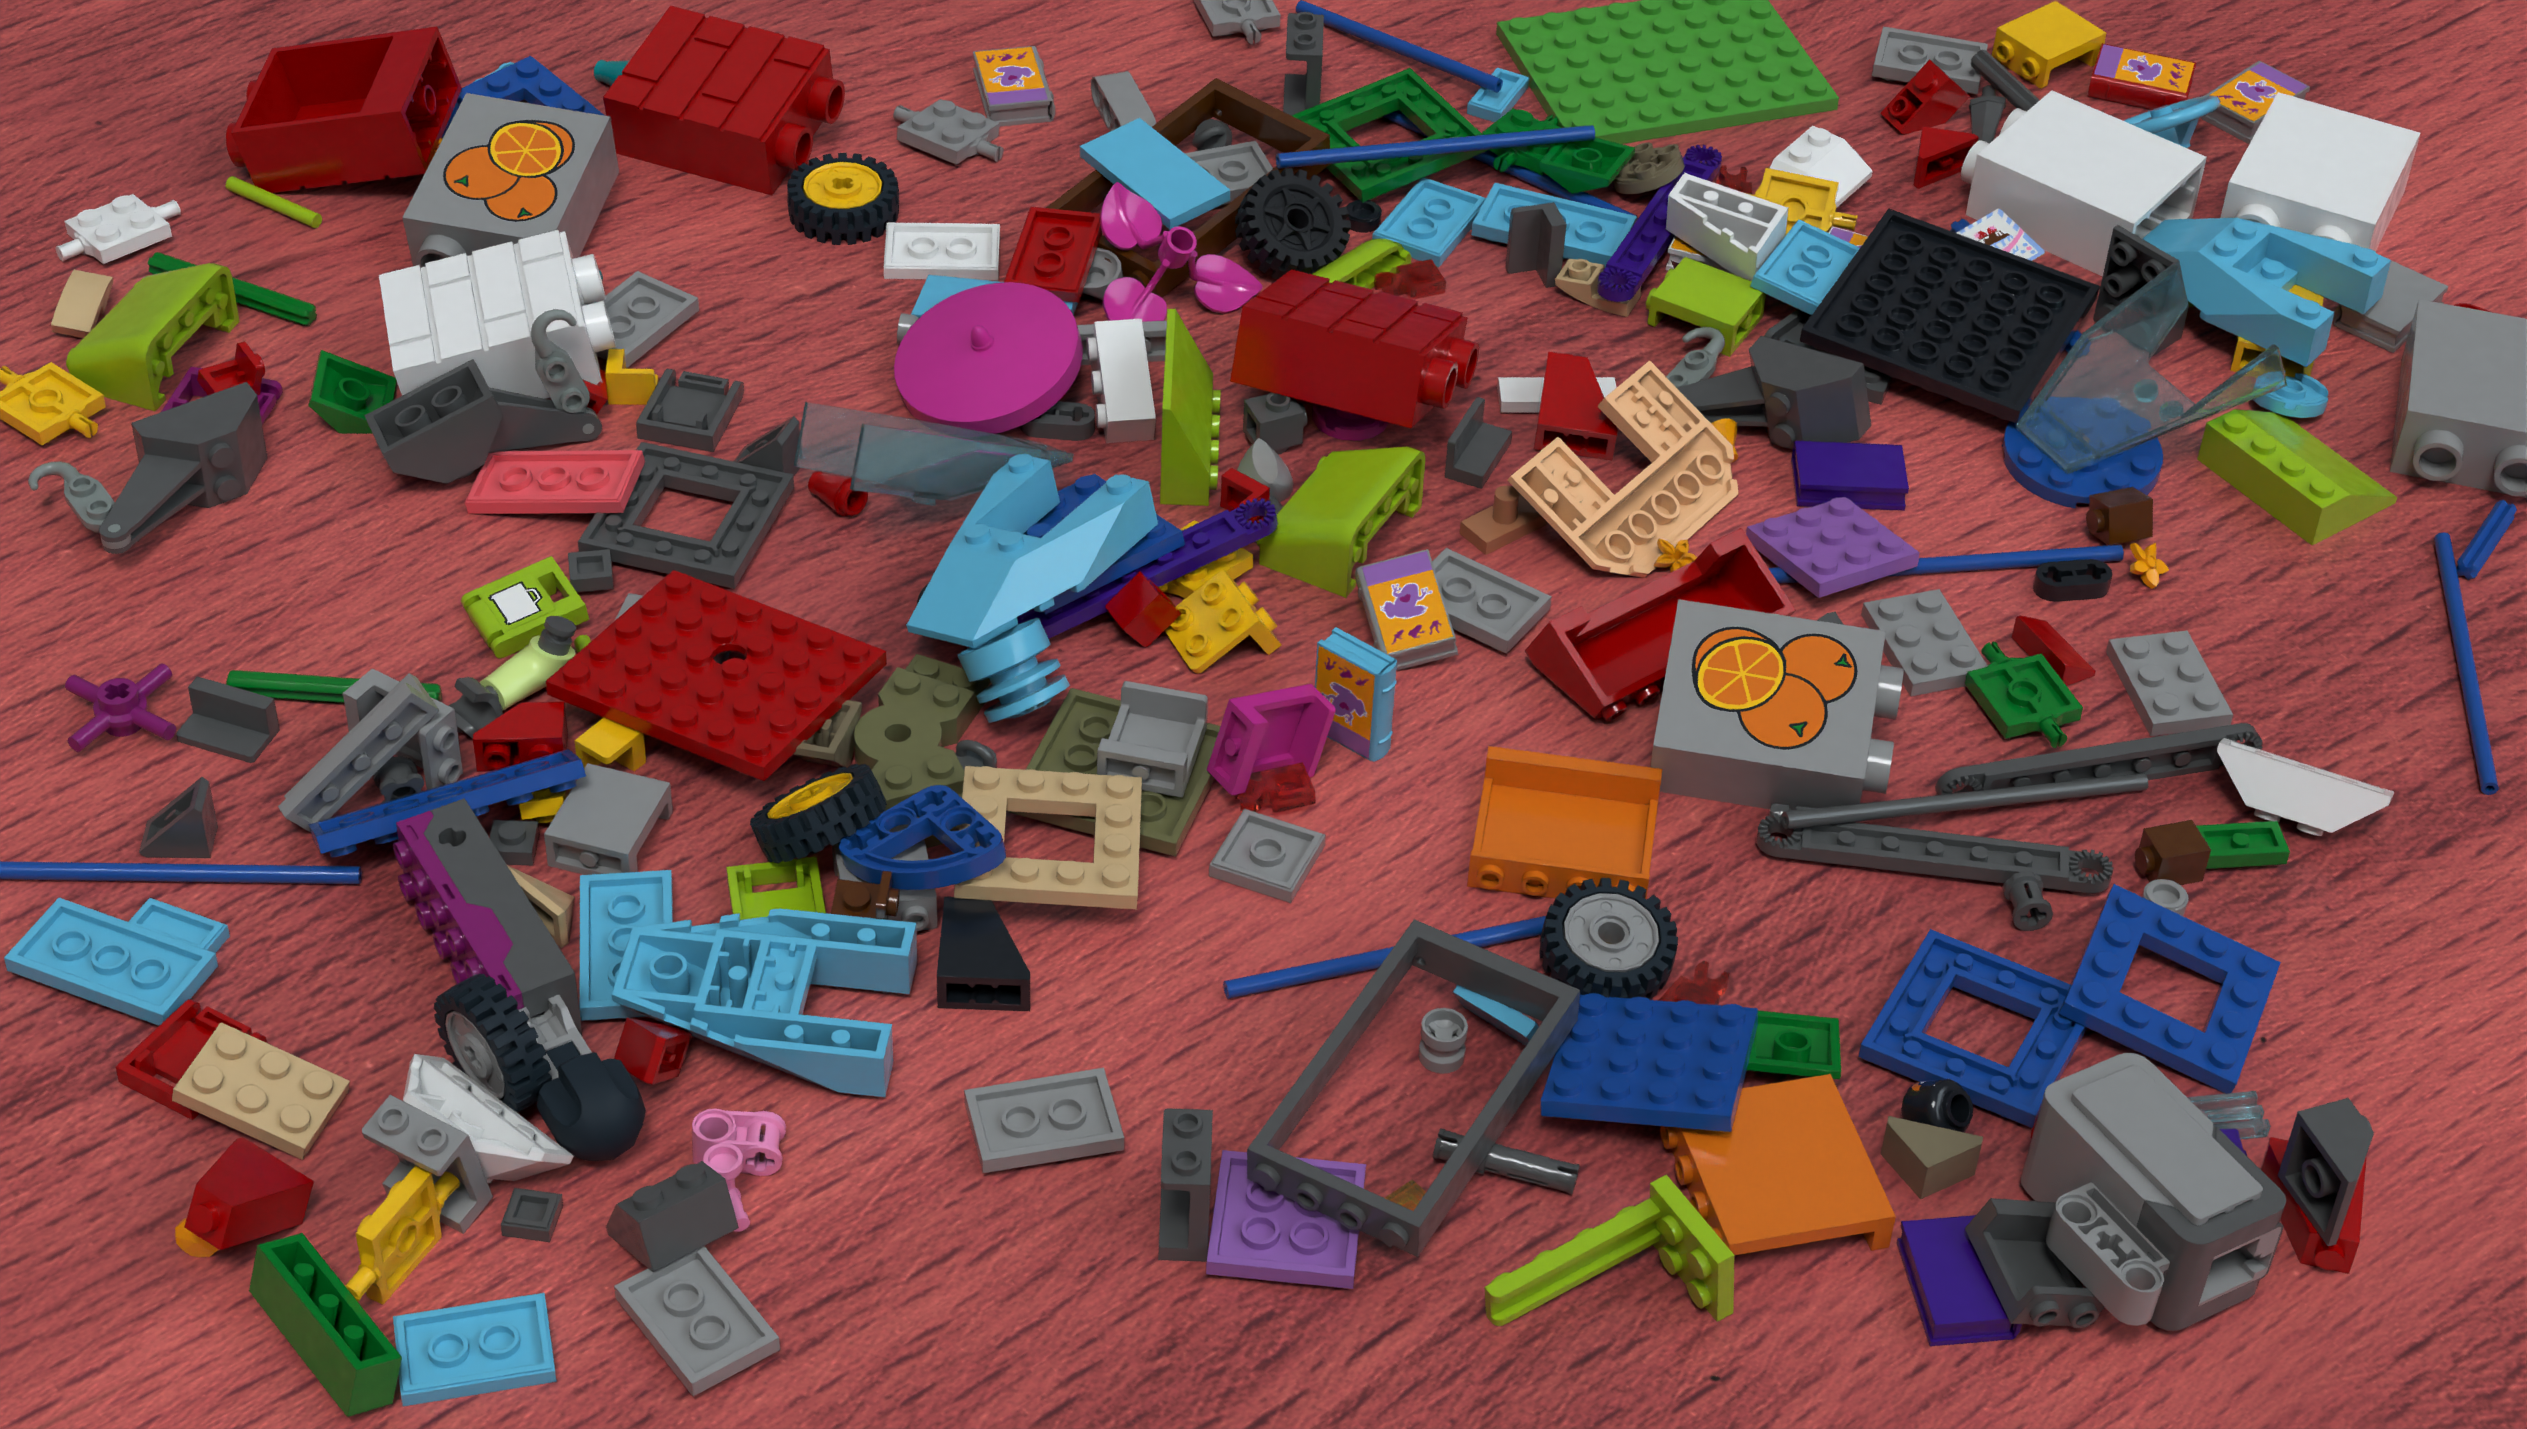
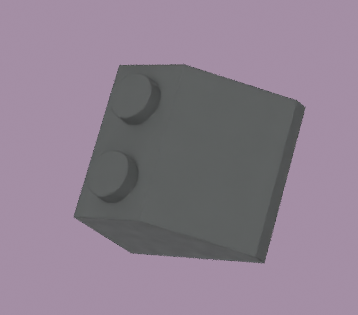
[2278,1098,2374,1246]
[606,1161,739,1272]

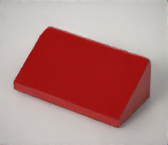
[2012,615,2096,686]

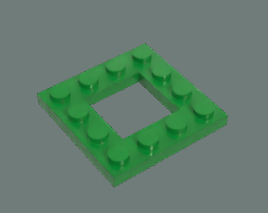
[1292,68,1488,203]

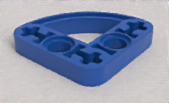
[839,785,1006,890]

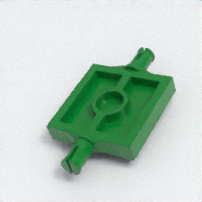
[1482,108,1561,175]
[1965,641,2083,748]

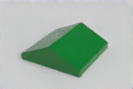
[1539,137,1635,194]
[308,350,396,434]
[1747,1010,1841,1079]

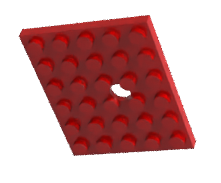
[546,570,887,781]

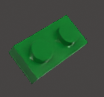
[2196,821,2290,869]

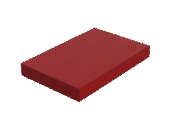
[1004,207,1102,303]

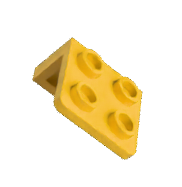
[1165,569,1281,674]

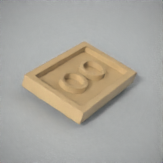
[172,1022,350,1160]

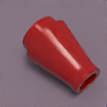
[808,471,868,516]

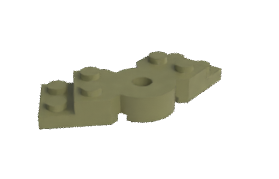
[854,654,992,848]

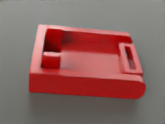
[115,999,267,1120]

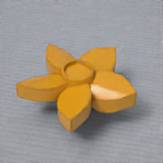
[1653,538,1697,572]
[2130,542,2169,589]

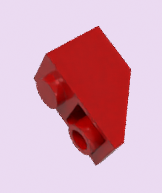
[1880,59,1970,135]
[473,702,568,772]

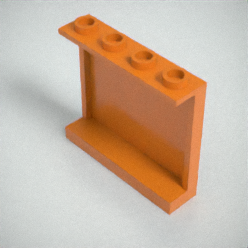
[1467,746,1662,899]
[1660,1074,1896,1255]

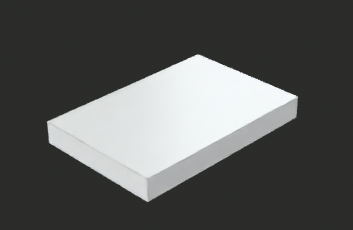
[884,222,1000,280]

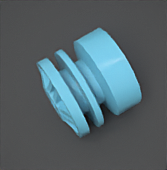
[958,618,1070,723]

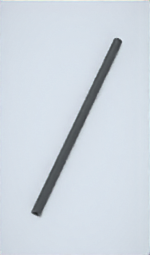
[1782,773,2148,829]

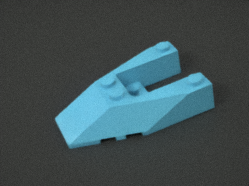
[2143,218,2391,367]
[906,454,1158,648]
[612,908,917,1097]

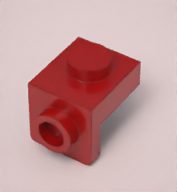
[197,341,265,395]
[1220,468,1270,524]

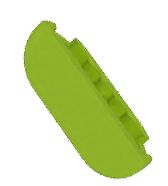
[1312,238,1411,289]

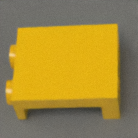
[1992,1,2107,89]

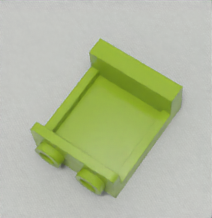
[1646,257,1766,357]

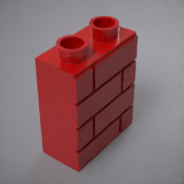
[603,5,845,196]
[226,26,462,193]
[1230,269,1479,428]

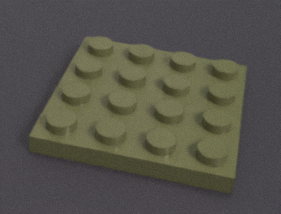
[1009,688,1220,857]

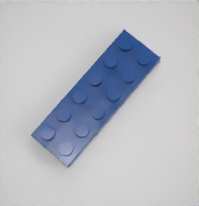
[308,749,586,857]

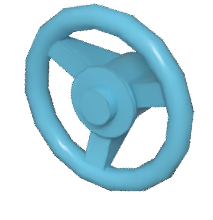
[2124,95,2220,148]

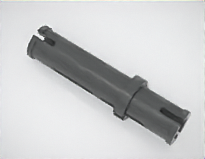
[1433,1128,1580,1195]

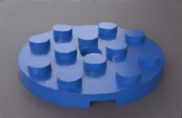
[2002,397,2163,508]

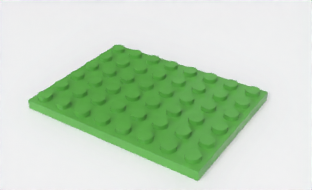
[1496,0,1839,144]

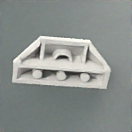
[1770,126,1873,208]
[2217,738,2394,836]
[403,1054,574,1183]

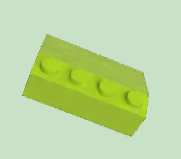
[1160,309,1221,506]
[2197,409,2397,545]

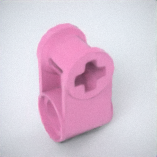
[692,1109,786,1176]

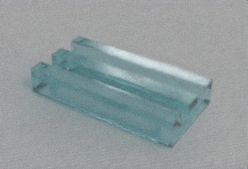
[2187,1091,2271,1139]

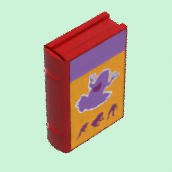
[2087,43,2196,110]

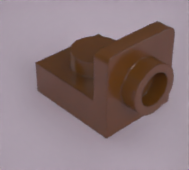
[831,871,900,920]

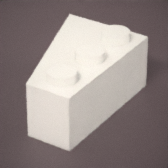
[1666,173,1788,281]
[1087,319,1156,443]

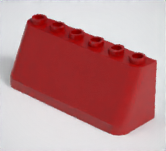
[1525,528,1796,722]

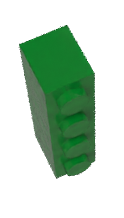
[249,1233,402,1417]

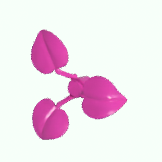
[1100,182,1263,322]

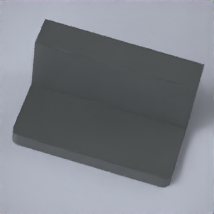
[1505,202,1567,288]
[1445,397,1512,489]
[176,676,280,763]

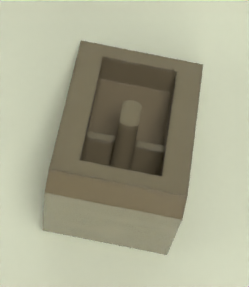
[794,700,862,768]
[1881,1116,1983,1199]

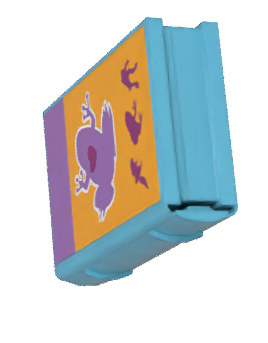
[1315,627,1397,762]

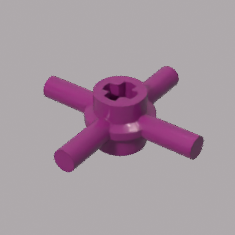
[65,663,176,752]

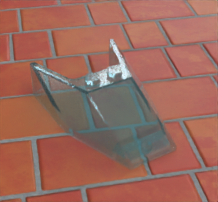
[2016,263,2287,474]
[794,402,1074,506]

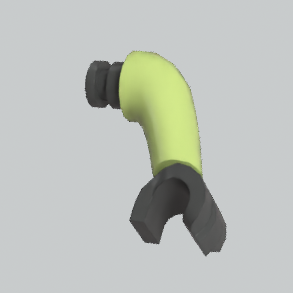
[449,616,577,738]

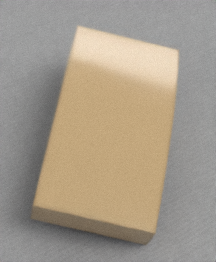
[1555,258,1641,317]
[51,270,114,338]

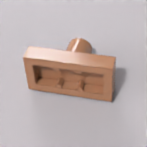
[1460,486,1548,555]

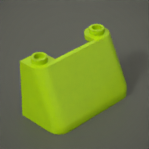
[66,263,240,412]
[1257,447,1425,598]

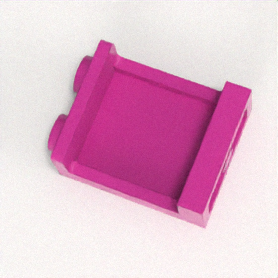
[1207,684,1336,796]

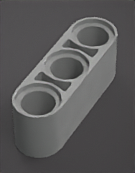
[1091,71,1156,132]

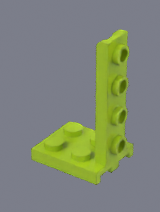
[1484,1174,1735,1326]

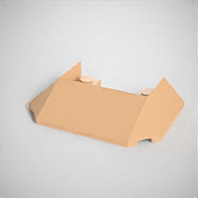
[1507,360,1739,578]

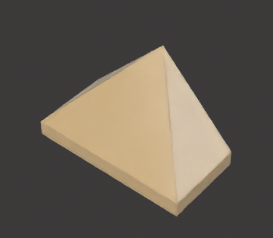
[507,865,575,948]

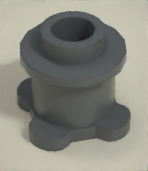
[373,756,424,803]

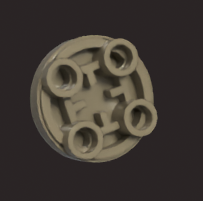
[1612,142,1685,194]

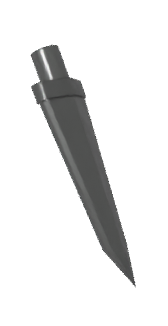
[1969,85,2006,144]

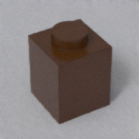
[2086,487,2153,545]
[2135,820,2211,885]

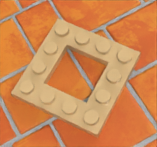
[954,766,1142,910]

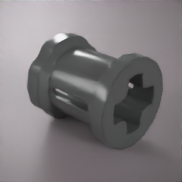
[2002,871,2053,931]

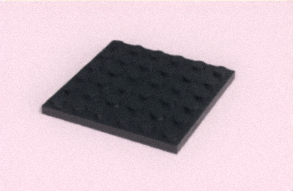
[1800,208,2100,424]

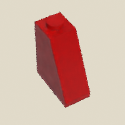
[1534,352,1618,461]
[184,1137,314,1250]
[2260,1137,2366,1274]

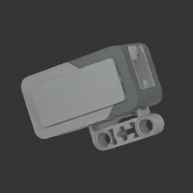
[2021,1053,2286,1331]

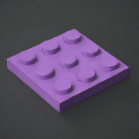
[1746,497,1920,598]
[1206,1150,1366,1289]

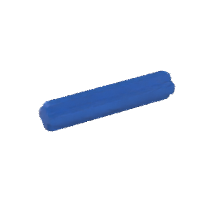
[2456,500,2517,580]

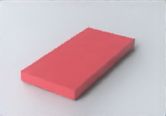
[465,450,645,514]

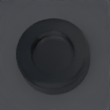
[1346,200,1382,233]

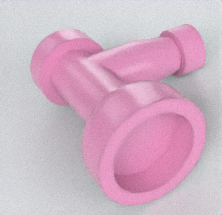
[703,1143,750,1232]

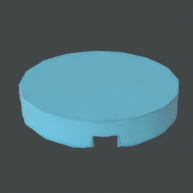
[2249,369,2329,418]

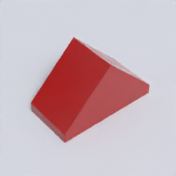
[1913,126,1979,189]
[614,1017,692,1085]

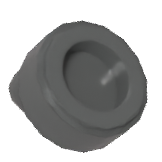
[1192,119,1232,151]
[955,740,997,771]

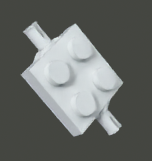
[55,194,181,264]

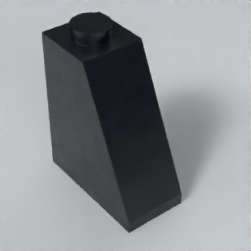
[937,897,1030,1011]

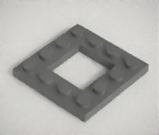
[578,442,794,589]

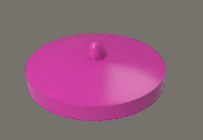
[894,282,1083,437]

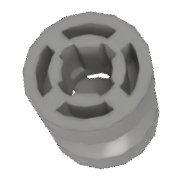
[1418,1008,1468,1074]

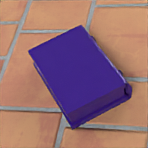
[1791,441,1909,511]
[1897,1215,2022,1347]

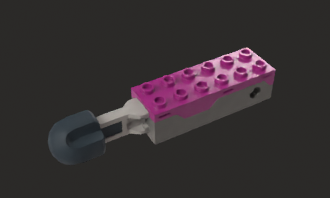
[393,798,646,1161]

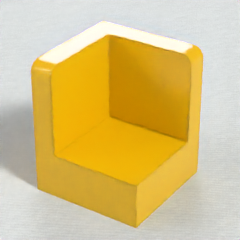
[605,349,659,405]
[574,718,646,772]

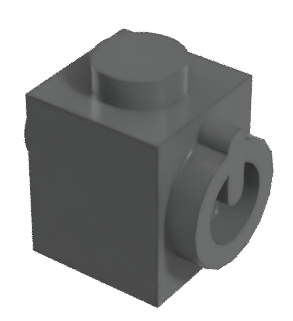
[1243,392,1307,455]

